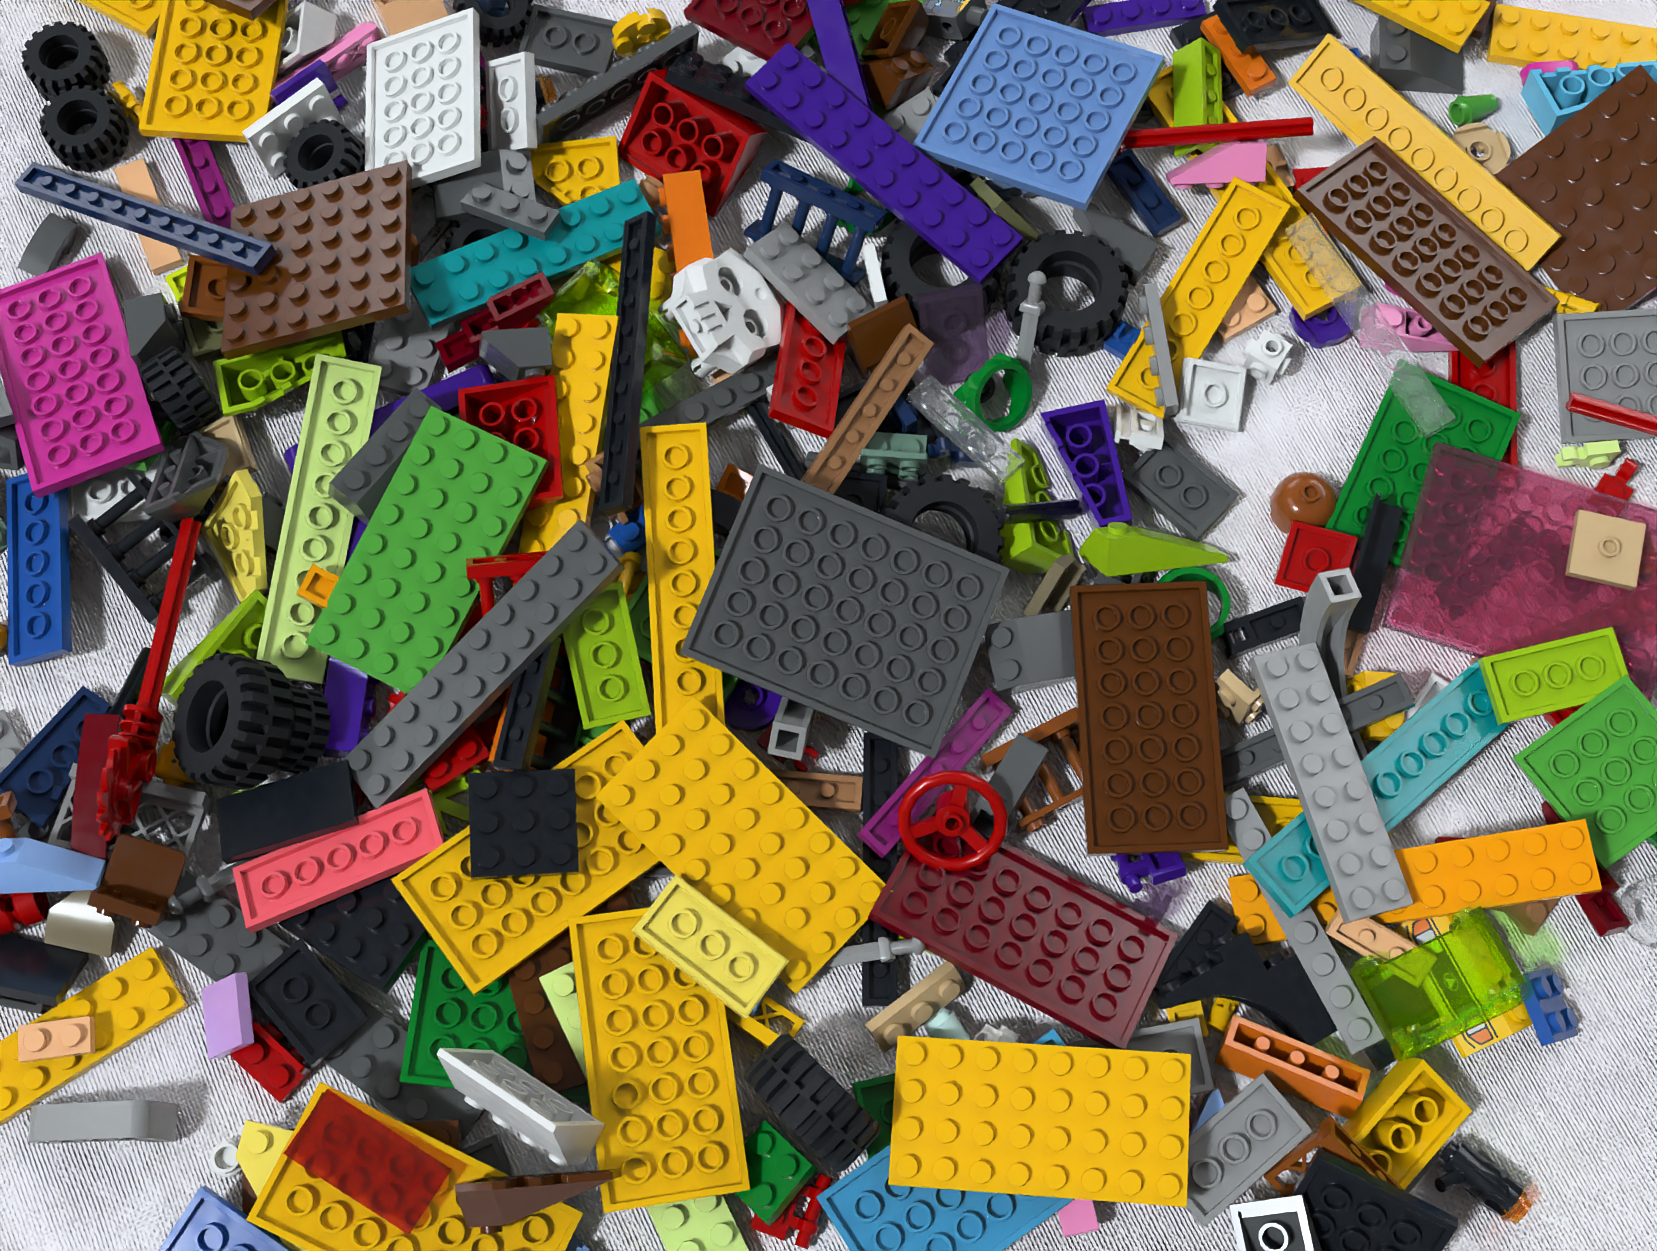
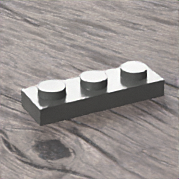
[460,181,561,241]

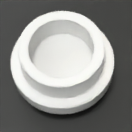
[210,1140,242,1178]

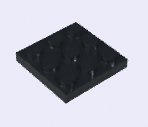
[468,769,579,880]

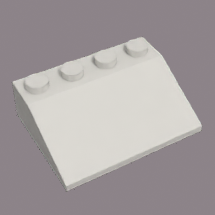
[437,1048,605,1167]

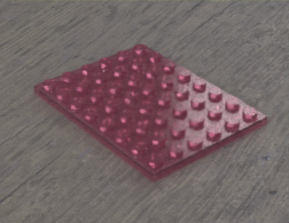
[1382,442,1657,703]

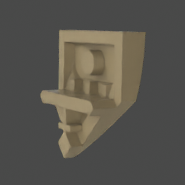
[1023,554,1087,616]
[44,883,119,958]

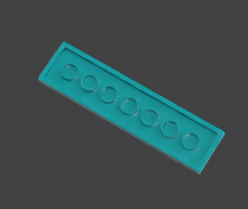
[410,179,663,330]

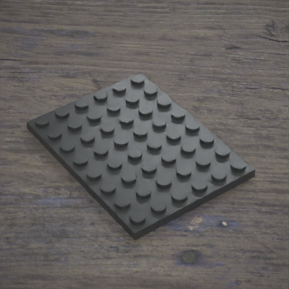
[679,463,1010,759]

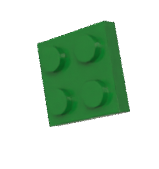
[735,1120,818,1226]

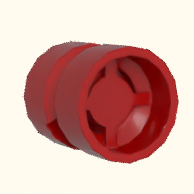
[0,892,50,936]

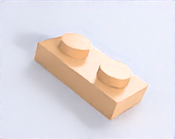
[18,1016,95,1063]

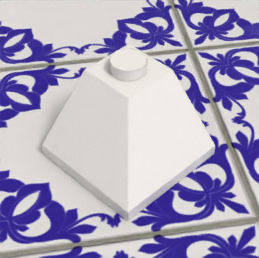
[277,0,337,76]

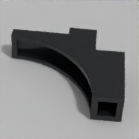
[1153,930,1338,1046]

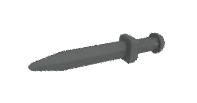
[167,850,275,915]

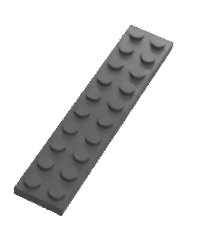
[342,519,625,810]

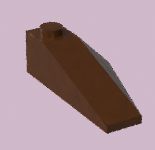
[455,1169,621,1234]

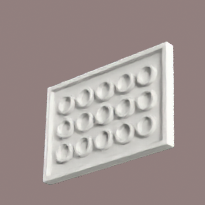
[365,7,481,189]

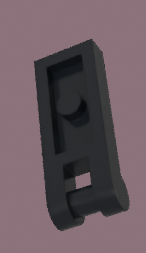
[1219,596,1304,660]

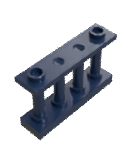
[743,159,887,288]

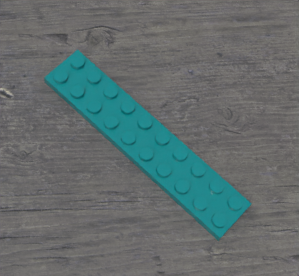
[1242,658,1510,918]

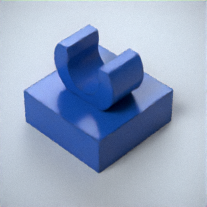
[1103,319,1140,360]

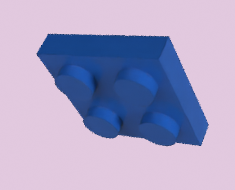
[1513,968,1578,1046]

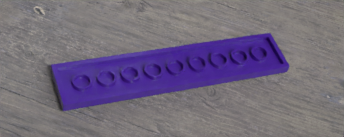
[745,42,1023,286]

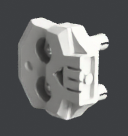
[658,248,786,378]

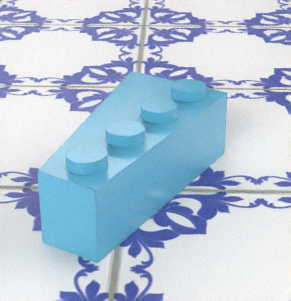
[1521,60,1657,137]

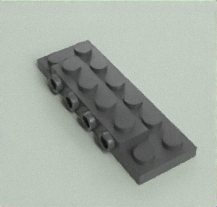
[536,22,699,144]

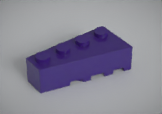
[1040,399,1132,529]

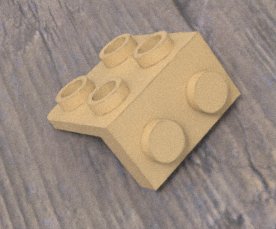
[1215,669,1265,729]

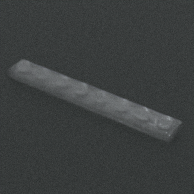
[1285,213,1456,439]

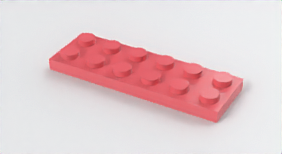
[232,788,445,933]

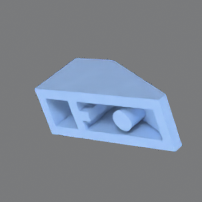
[0,838,107,894]

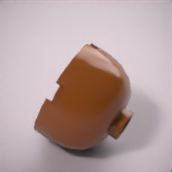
[1269,471,1337,534]

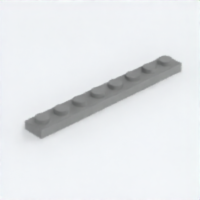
[1224,787,1385,1056]

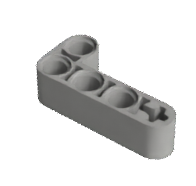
[28,1100,178,1144]

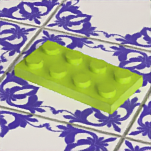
[562,581,651,730]
[1478,627,1630,726]

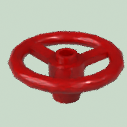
[897,770,1008,871]

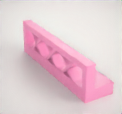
[273,21,382,101]

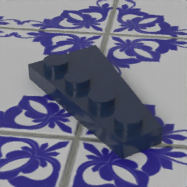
[0,685,111,831]

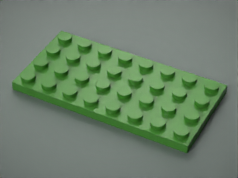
[305,406,550,694]

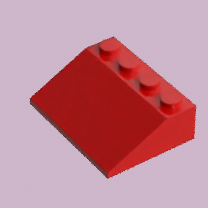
[618,68,767,218]
[458,375,564,513]

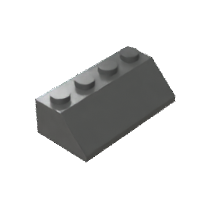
[328,388,445,525]

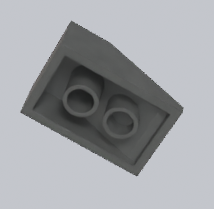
[1370,15,1463,95]
[432,149,536,222]
[984,610,1075,697]
[1229,1194,1322,1251]

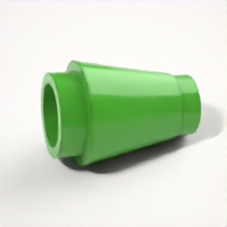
[1449,94,1498,126]

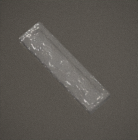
[907,375,1025,486]

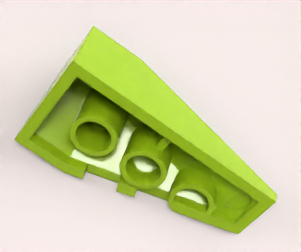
[213,330,348,417]
[1000,438,1074,574]
[1079,522,1228,577]
[161,590,268,709]

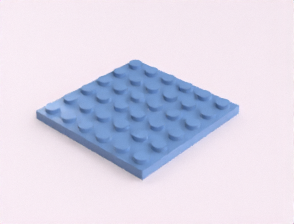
[912,3,1164,211]

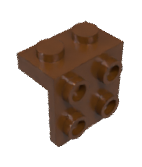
[87,833,187,928]

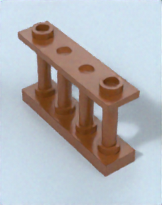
[979,706,1083,834]

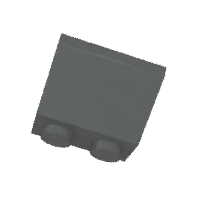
[123,292,188,367]
[479,327,553,381]

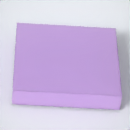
[201,972,254,1059]

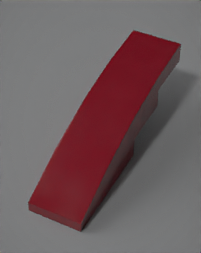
[435,272,556,373]
[71,713,123,860]
[1541,800,1632,937]

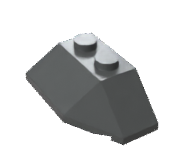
[143,431,229,523]

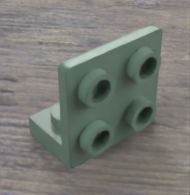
[859,432,928,480]

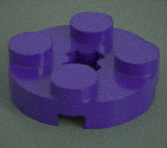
[1289,298,1355,349]
[724,679,782,732]

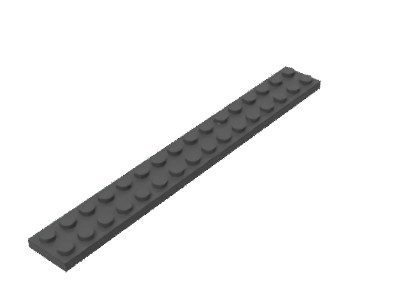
[17,787,486,1142]

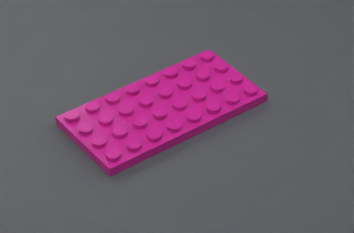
[0,252,165,498]

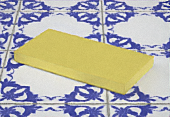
[632,874,789,1020]

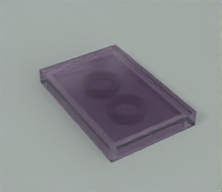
[916,283,989,388]

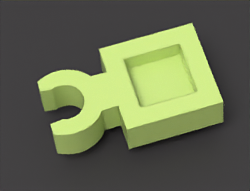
[1554,440,1621,470]

